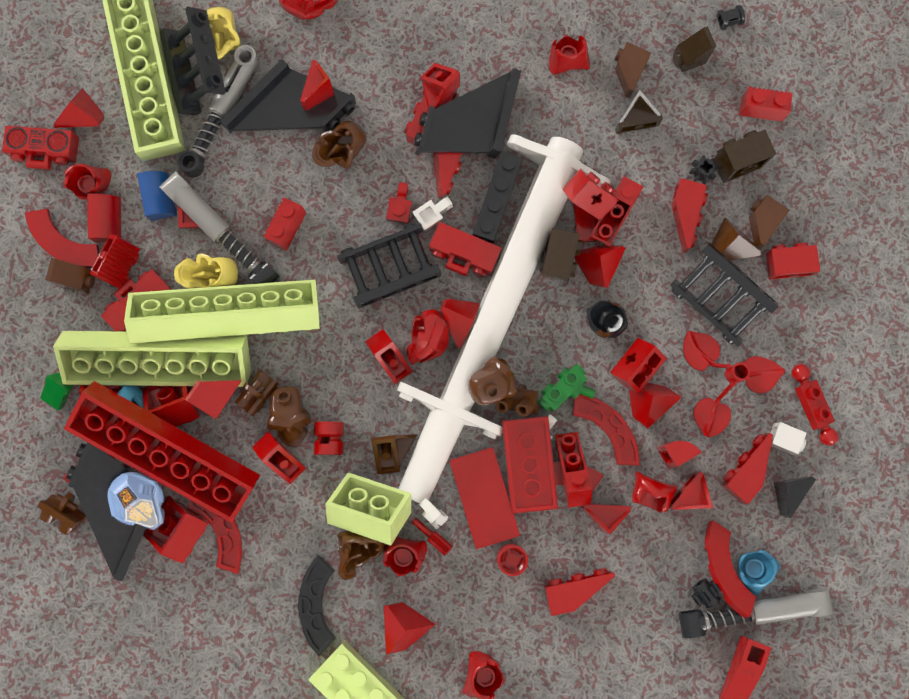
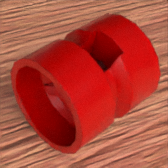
[313,421,344,455]
[496,543,528,576]

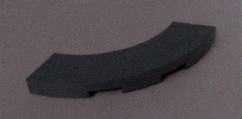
[298,555,336,656]

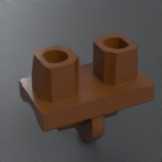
[235,370,279,416]
[496,384,539,417]
[37,493,86,535]

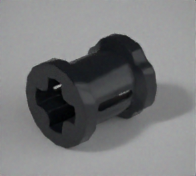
[717,5,745,30]

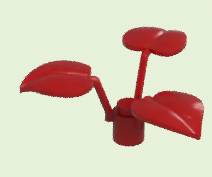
[683,331,785,437]

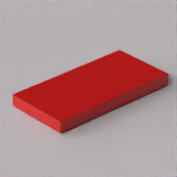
[502,416,558,514]
[449,447,520,550]

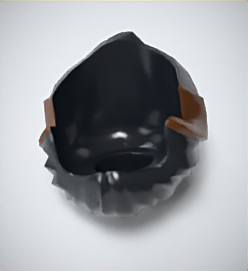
[586,300,628,338]

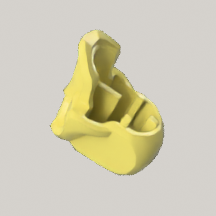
[207,7,241,59]
[174,253,238,289]

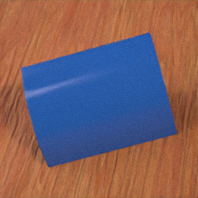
[137,171,177,221]

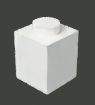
[770,422,806,455]

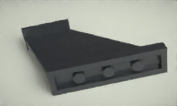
[220,59,356,134]
[413,68,521,159]
[66,442,146,582]

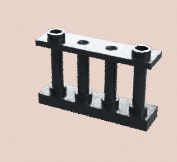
[160,6,226,115]
[337,223,441,309]
[670,243,778,347]

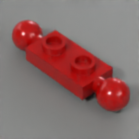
[791,364,839,446]

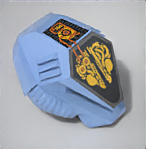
[108,472,165,530]

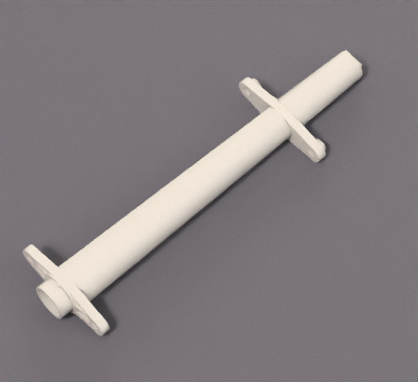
[397,135,611,503]

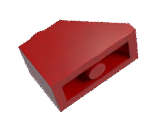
[364,329,413,385]
[252,431,306,484]

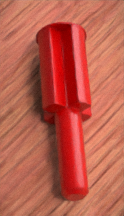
[412,518,453,556]

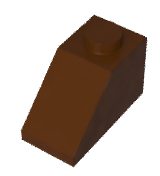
[614,42,651,98]
[749,195,789,250]
[45,258,95,294]

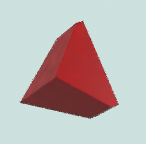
[300,59,335,110]
[420,63,460,109]
[54,88,104,128]
[574,244,626,288]
[440,299,480,348]
[185,380,242,419]
[629,383,681,429]
[669,471,713,510]
[581,504,631,535]
[384,602,435,654]

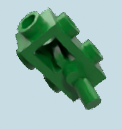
[538,364,596,413]

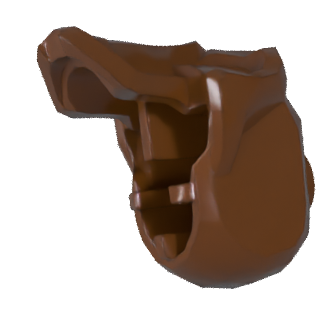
[312,121,367,169]
[468,357,517,406]
[267,386,312,447]
[337,530,385,580]

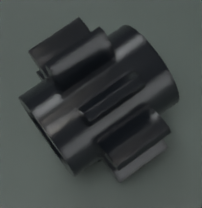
[689,155,719,184]
[691,578,721,608]

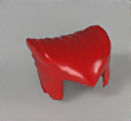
[549,35,590,75]
[63,163,112,200]
[632,471,677,513]
[383,537,428,577]
[462,651,505,699]

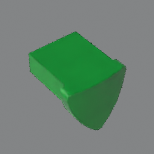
[40,373,73,411]

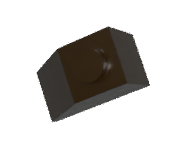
[673,26,716,72]

